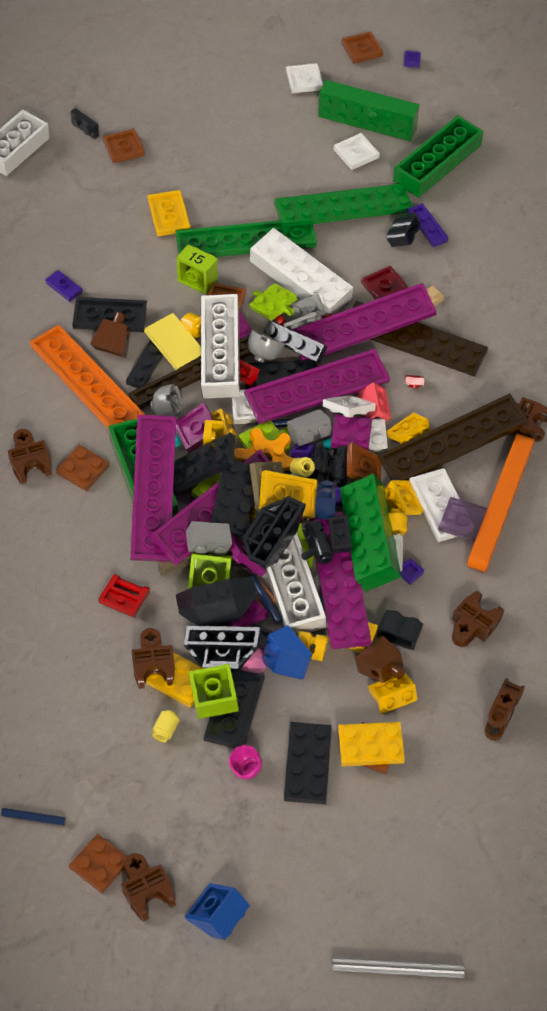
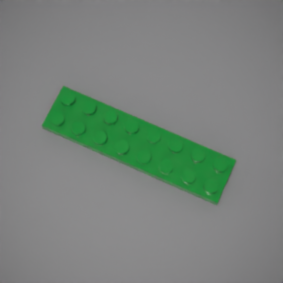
[274,184,413,228]
[175,220,317,257]

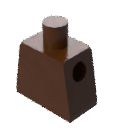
[90,312,131,358]
[355,636,405,683]

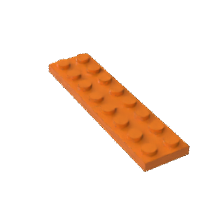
[29,325,145,430]

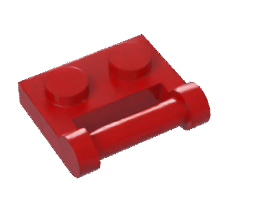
[98,574,150,618]

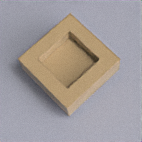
[426,285,444,306]

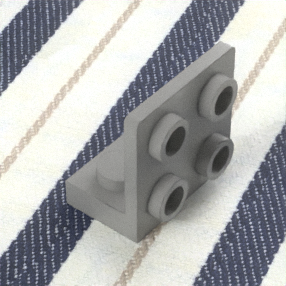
[284,294,326,329]

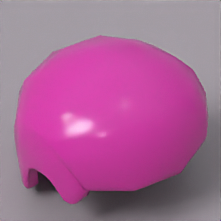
[229,745,263,780]

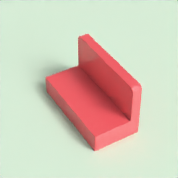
[358,382,392,421]

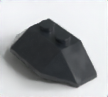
[242,496,306,568]
[175,577,257,626]
[184,626,262,670]

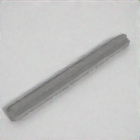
[332,957,465,978]

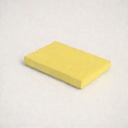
[144,313,201,370]

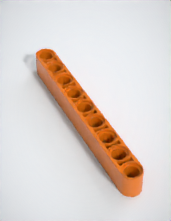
[467,434,535,573]

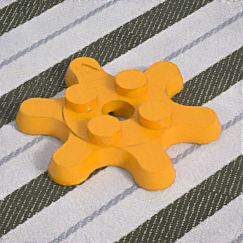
[234,428,295,472]

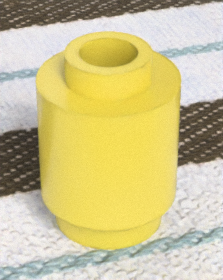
[290,457,315,477]
[152,710,180,743]

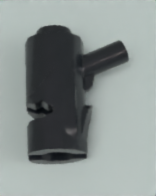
[307,442,331,482]
[320,446,348,487]
[301,521,335,565]

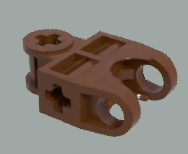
[510,397,547,442]
[7,429,52,484]
[452,591,505,647]
[131,628,175,689]
[484,678,525,741]
[121,853,176,922]

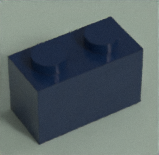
[315,481,337,520]

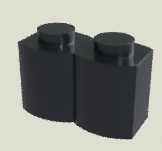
[387,213,421,247]
[376,610,423,650]

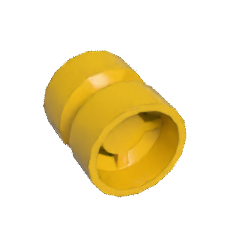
[298,631,328,662]

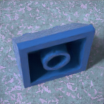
[262,625,312,679]
[184,883,250,940]

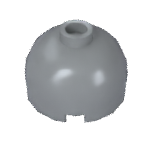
[248,330,285,363]
[150,384,183,420]

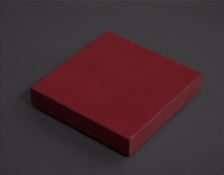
[361,265,409,300]

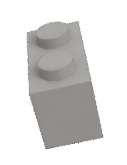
[287,409,332,446]
[186,521,232,555]

